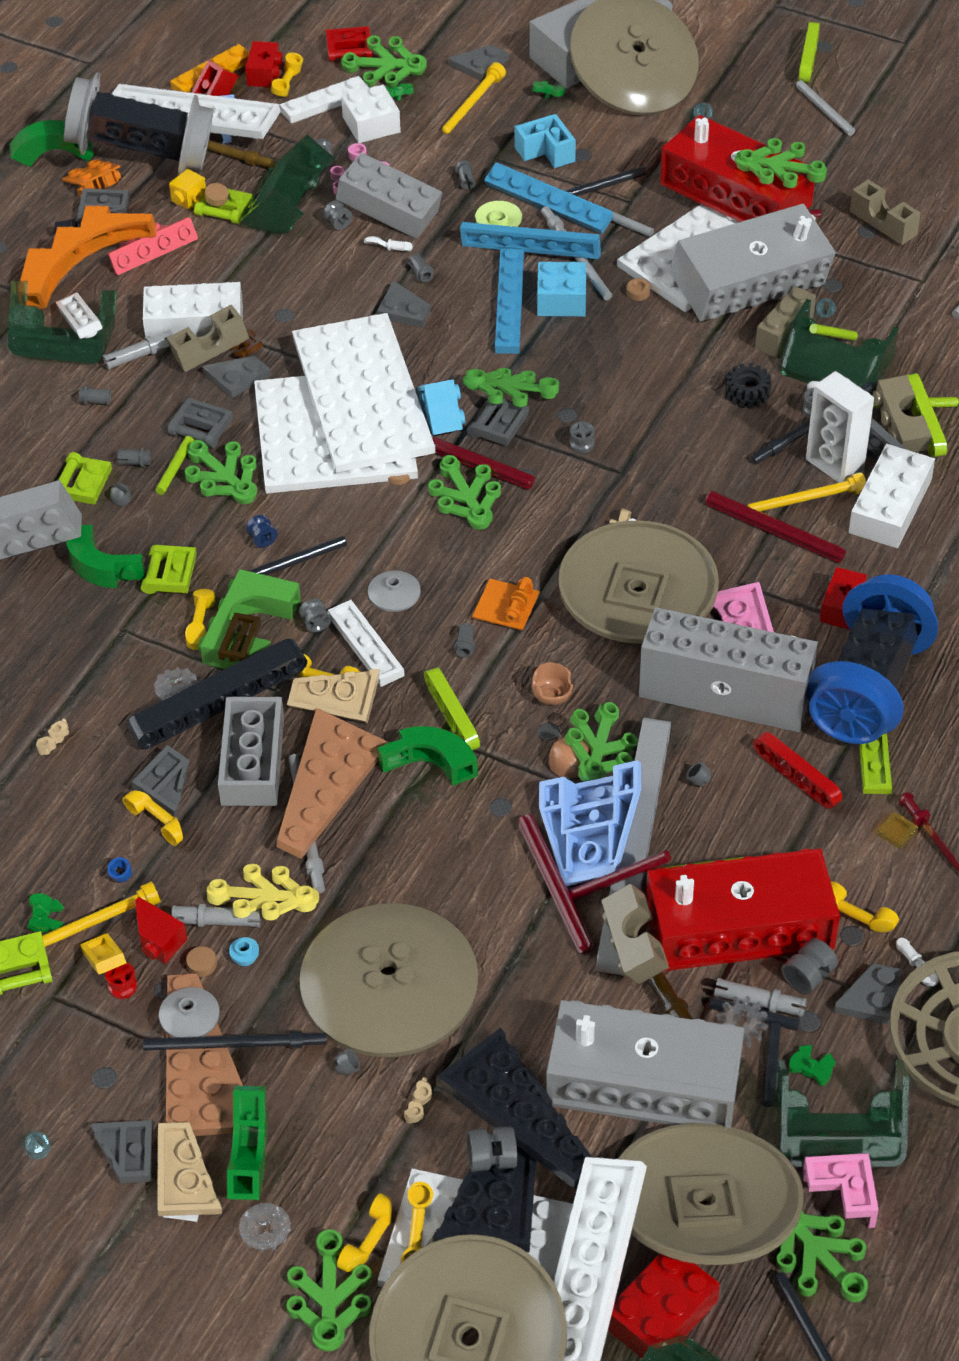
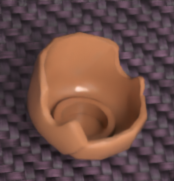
[531,662,573,706]
[548,736,591,779]

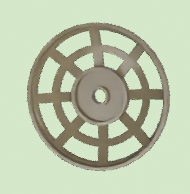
[890,952,959,1106]

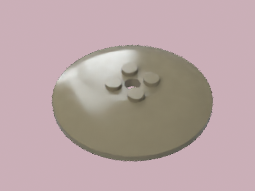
[570,0,699,115]
[559,520,719,644]
[300,903,478,1057]
[619,1123,803,1265]
[369,1235,567,1361]

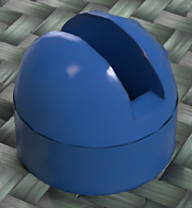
[107,857,132,883]

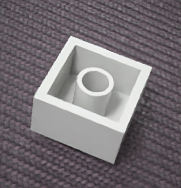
[341,85,400,143]

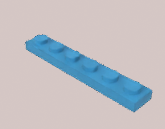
[484,162,614,234]
[460,222,601,259]
[495,249,524,354]

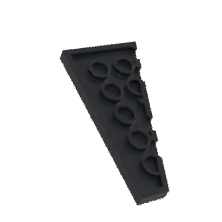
[437,1028,592,1188]
[432,1128,536,1253]

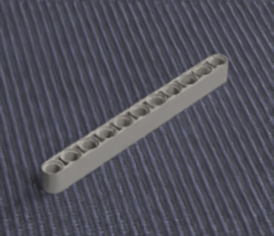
[596,718,671,975]

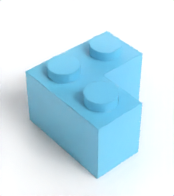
[515,114,576,168]
[417,380,465,435]

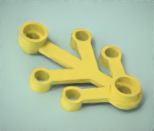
[207,864,319,920]

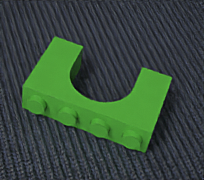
[198,569,301,669]

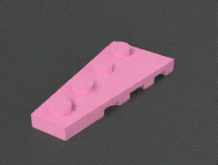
[713,582,774,632]

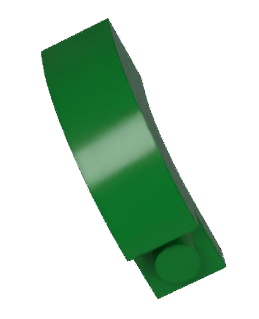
[10,120,93,167]
[66,525,145,588]
[378,726,478,786]
[227,1086,268,1200]

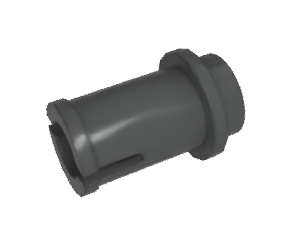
[455,160,476,190]
[408,254,433,282]
[79,385,111,405]
[118,447,151,467]
[454,623,475,658]

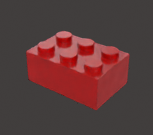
[608,1253,720,1361]

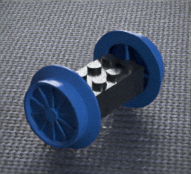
[806,574,939,744]

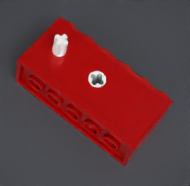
[660,114,815,222]
[646,848,840,972]

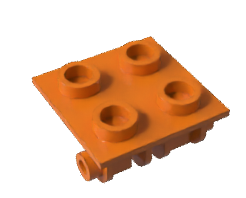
[62,159,121,197]
[472,577,540,630]

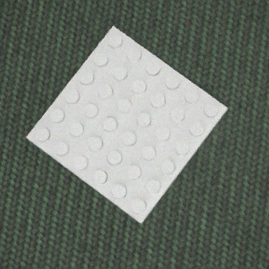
[254,376,418,493]

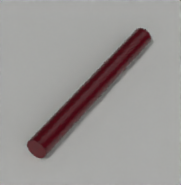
[569,850,671,901]

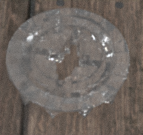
[154,666,198,700]
[239,1203,291,1253]

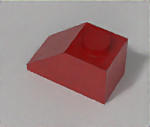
[191,60,239,96]
[135,896,187,964]

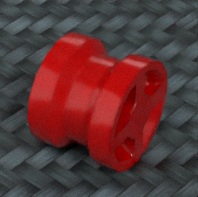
[105,962,138,999]

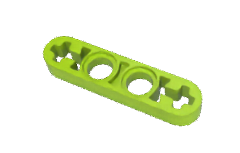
[799,22,820,83]
[907,373,947,458]
[424,667,480,751]

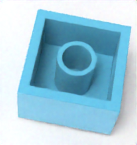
[537,262,586,316]

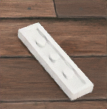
[280,76,369,123]
[55,292,103,339]
[328,600,404,687]

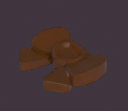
[230,329,263,358]

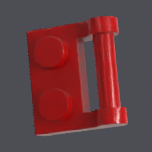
[326,26,373,62]

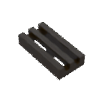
[218,612,261,662]

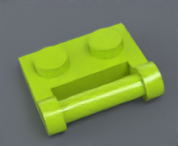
[194,189,253,224]
[58,452,112,505]
[141,545,197,594]
[0,931,53,995]

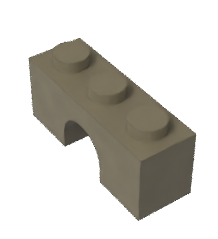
[850,179,921,245]
[755,286,816,358]
[167,304,249,372]
[873,375,932,452]
[601,884,669,984]

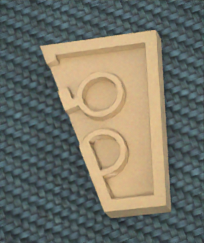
[287,669,381,724]
[158,1122,222,1216]

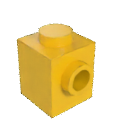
[169,169,206,210]

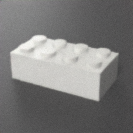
[143,282,243,340]
[806,371,874,483]
[849,444,935,548]

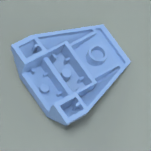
[539,760,641,886]

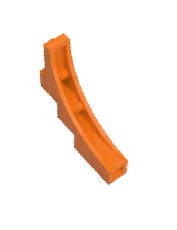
[17,205,157,309]

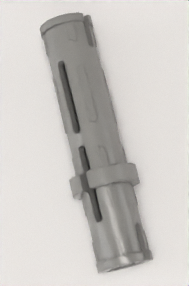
[102,330,173,370]
[172,904,261,928]
[714,978,807,1018]

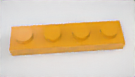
[170,44,250,93]

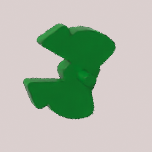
[533,81,566,98]
[385,83,414,101]
[27,893,64,932]
[788,1045,836,1086]

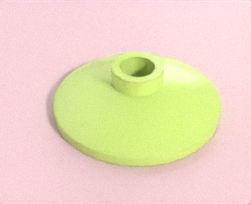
[475,201,522,227]

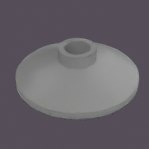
[368,570,421,612]
[159,987,220,1037]

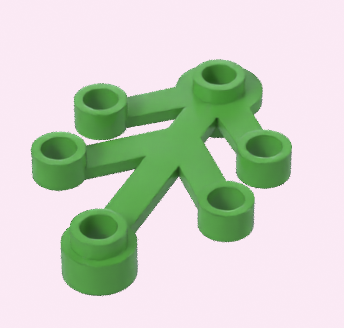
[341,35,427,88]
[735,138,827,188]
[463,368,559,407]
[185,440,257,504]
[428,455,501,530]
[564,702,638,782]
[776,1210,868,1302]
[286,1229,372,1351]

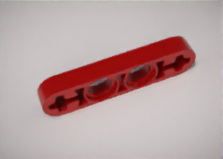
[753,732,843,809]

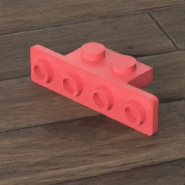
[108,217,198,275]

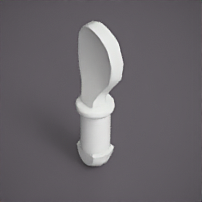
[364,236,413,252]
[896,938,939,986]

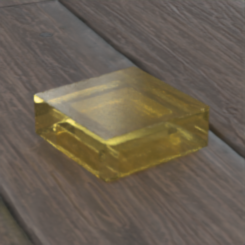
[877,811,918,850]

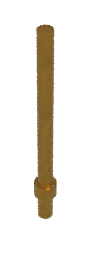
[207,141,274,168]

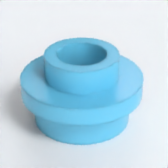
[229,937,259,966]

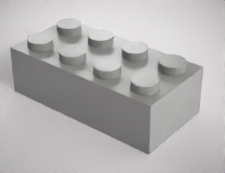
[336,152,443,239]
[0,480,82,559]
[218,697,284,806]

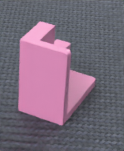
[803,1153,879,1228]

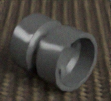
[781,938,838,994]
[466,1126,517,1172]

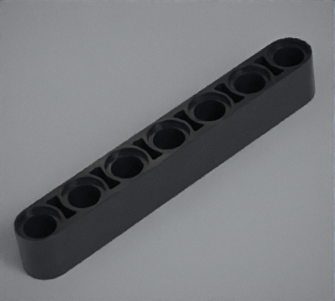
[127,639,308,749]

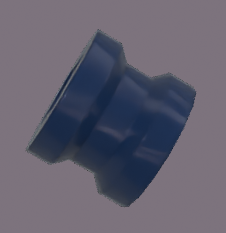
[245,515,278,548]

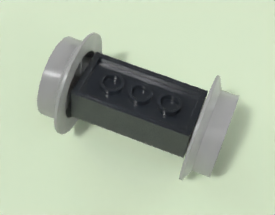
[64,72,214,176]

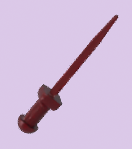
[898,792,959,872]

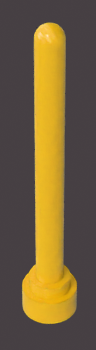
[442,62,506,134]
[747,472,866,512]
[42,881,161,947]

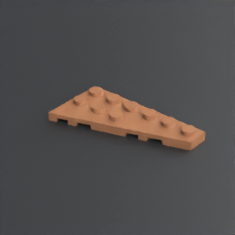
[277,708,388,859]
[166,973,243,1136]

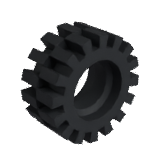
[725,363,771,409]

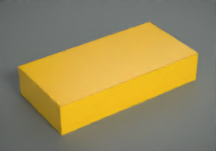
[80,933,126,975]

